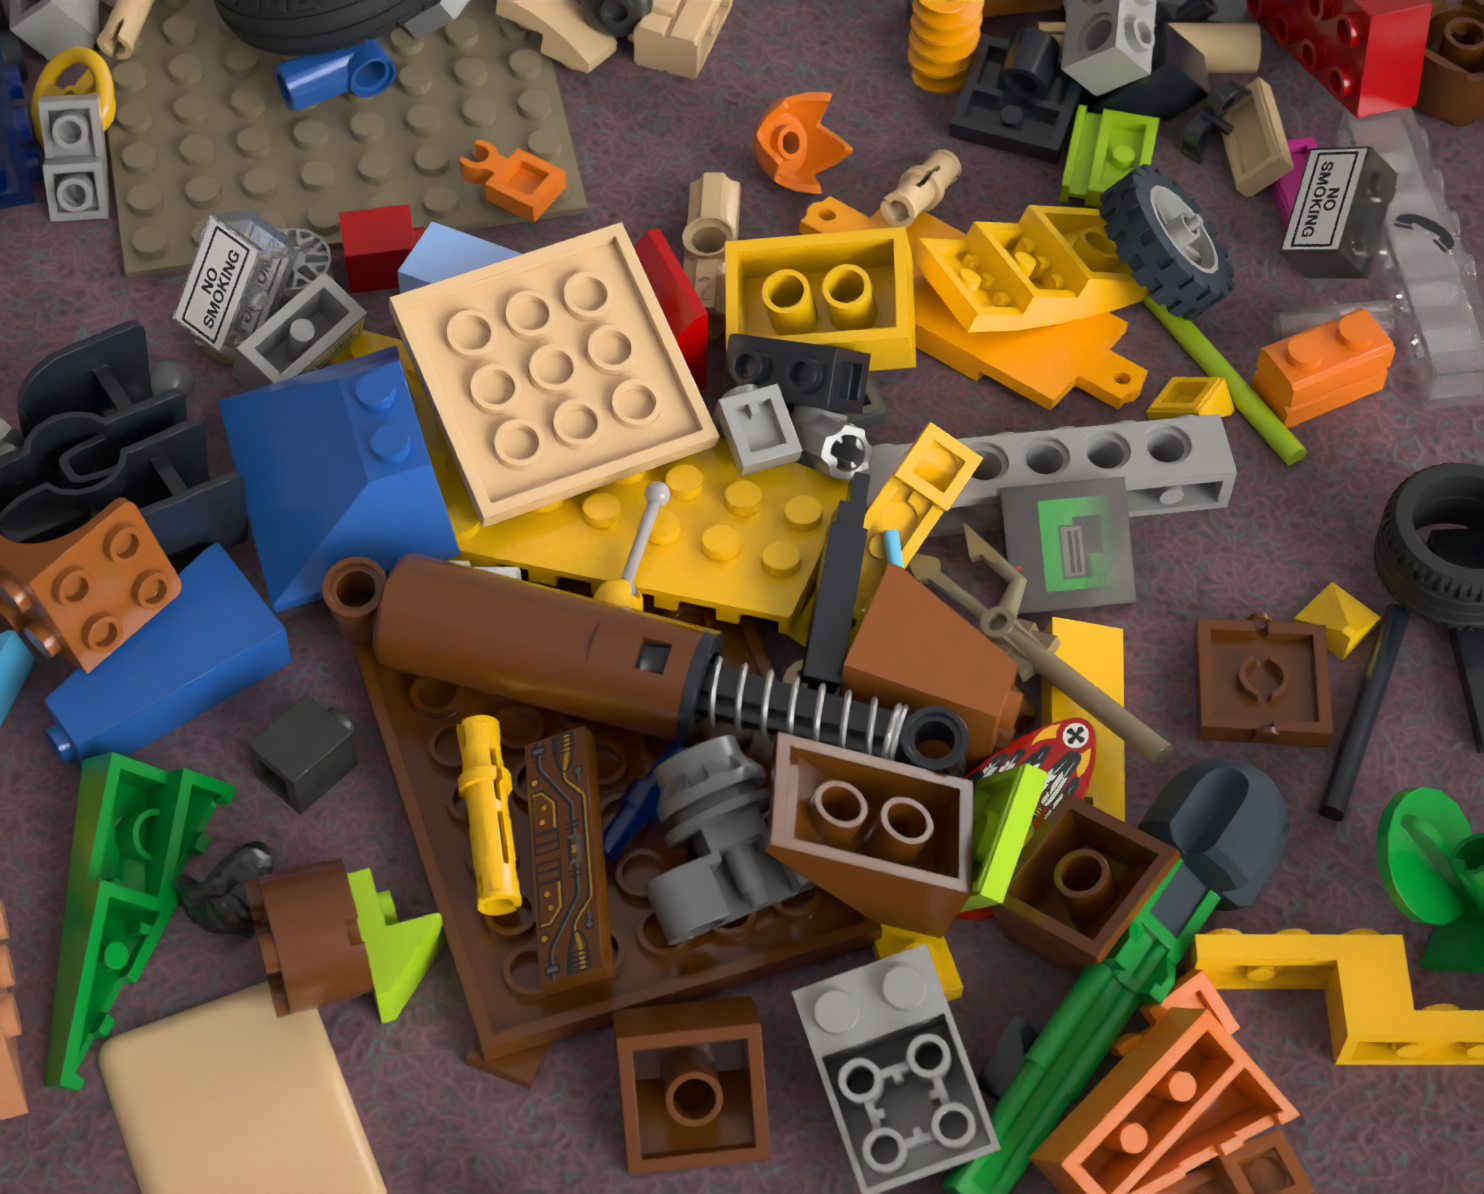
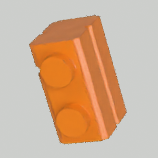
[1250,308,1396,429]

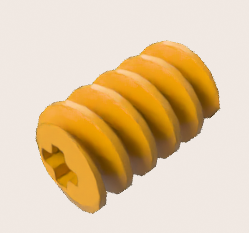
[907,0,984,93]

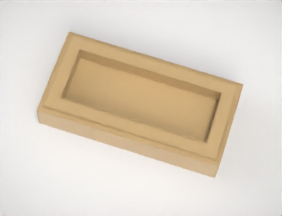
[1221,77,1295,197]

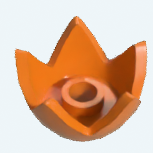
[752,92,853,194]

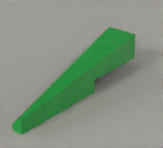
[44,752,236,1091]

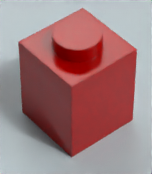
[339,204,425,293]

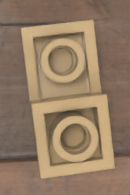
[496,0,617,74]

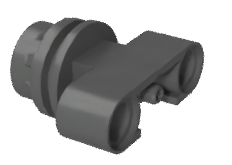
[644,735,818,945]

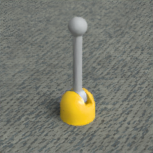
[593,481,670,611]

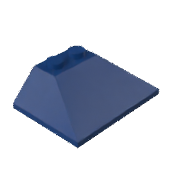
[218,345,461,613]

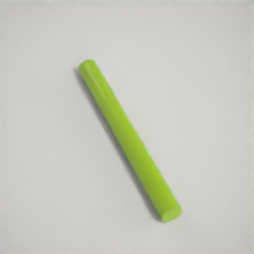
[1144,293,1307,466]

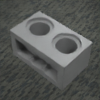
[1061,0,1157,96]

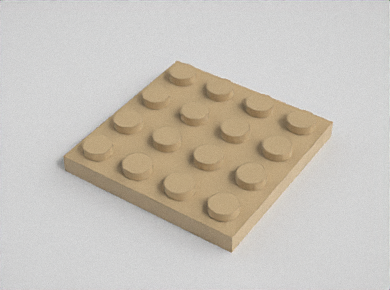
[389,222,720,528]

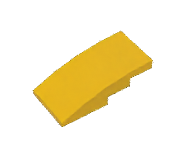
[911,205,1150,332]

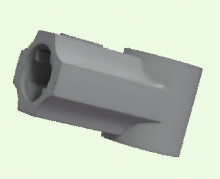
[790,405,874,481]

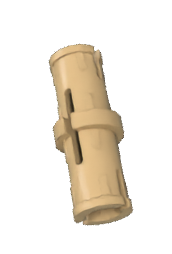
[880,149,961,228]

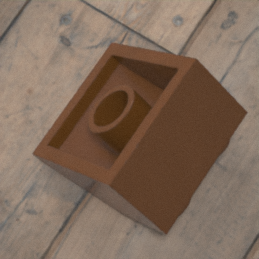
[991,792,1181,968]
[611,996,771,1175]

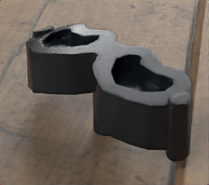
[1181,79,1252,164]

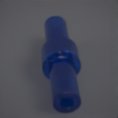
[603,742,686,863]

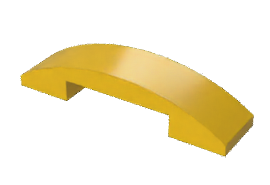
[786,422,983,660]

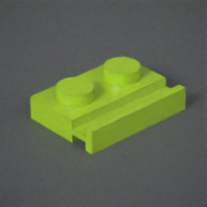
[1059,105,1159,208]

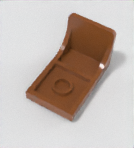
[0,498,182,674]

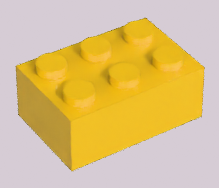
[725,226,916,371]

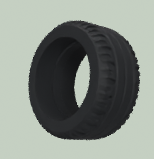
[1374,462,1484,631]

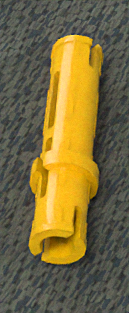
[456,715,522,916]

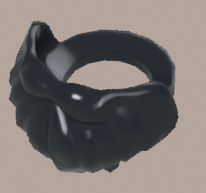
[176,841,274,938]

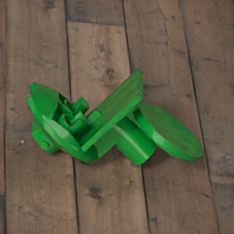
[1376,787,1484,973]

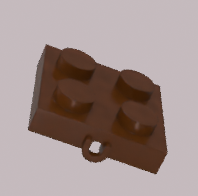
[1193,612,1333,747]

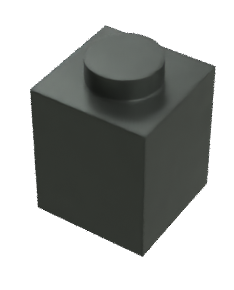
[247,694,358,815]

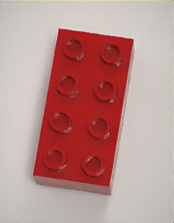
[1246,0,1433,118]

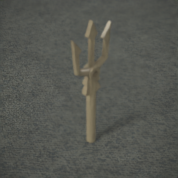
[908,521,1174,767]

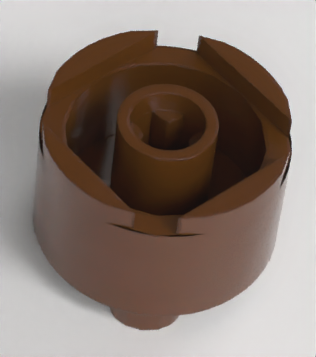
[1415,0,1484,127]
[243,858,374,1018]

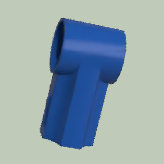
[273,38,396,112]

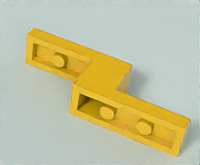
[1185,928,1484,1065]

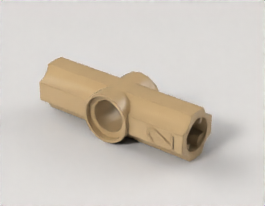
[682,172,741,339]

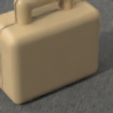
[98,981,386,1194]

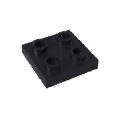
[949,27,1083,163]

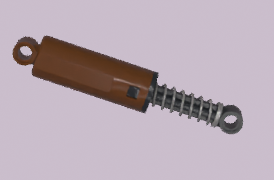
[322,552,969,778]

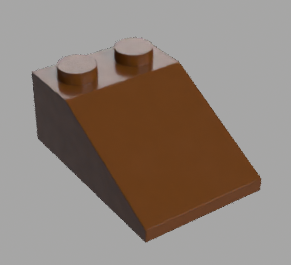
[766,732,973,938]

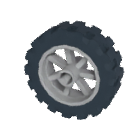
[1099,164,1235,320]

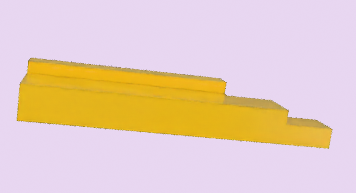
[1041,617,1125,822]

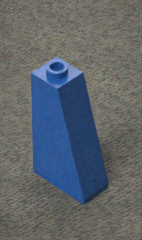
[44,542,292,770]

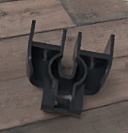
[0,319,248,557]

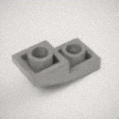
[38,93,110,222]

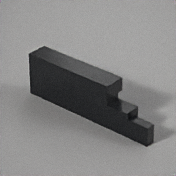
[800,471,871,695]

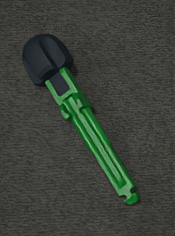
[941,756,1289,1194]

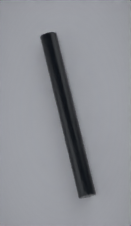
[1318,604,1411,822]

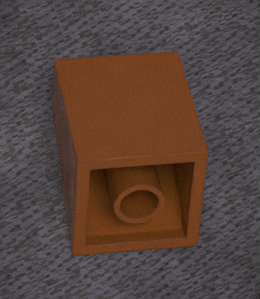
[840,563,1024,777]

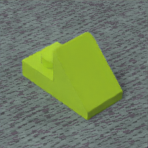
[347,868,445,1023]

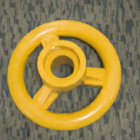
[31,46,116,149]

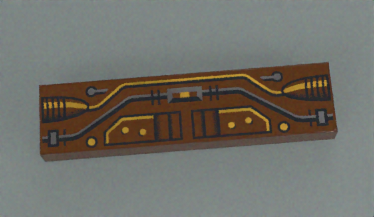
[525,726,614,995]

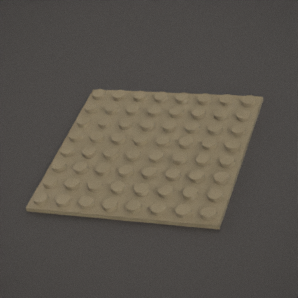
[97,0,588,279]

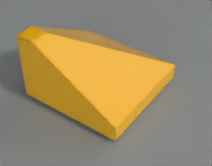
[1146,377,1235,419]
[1292,582,1382,661]

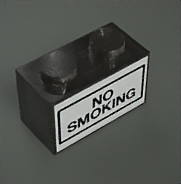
[1279,146,1398,279]

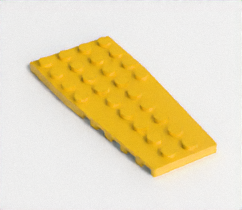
[330,330,850,634]

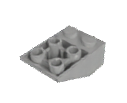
[792,944,1001,1194]

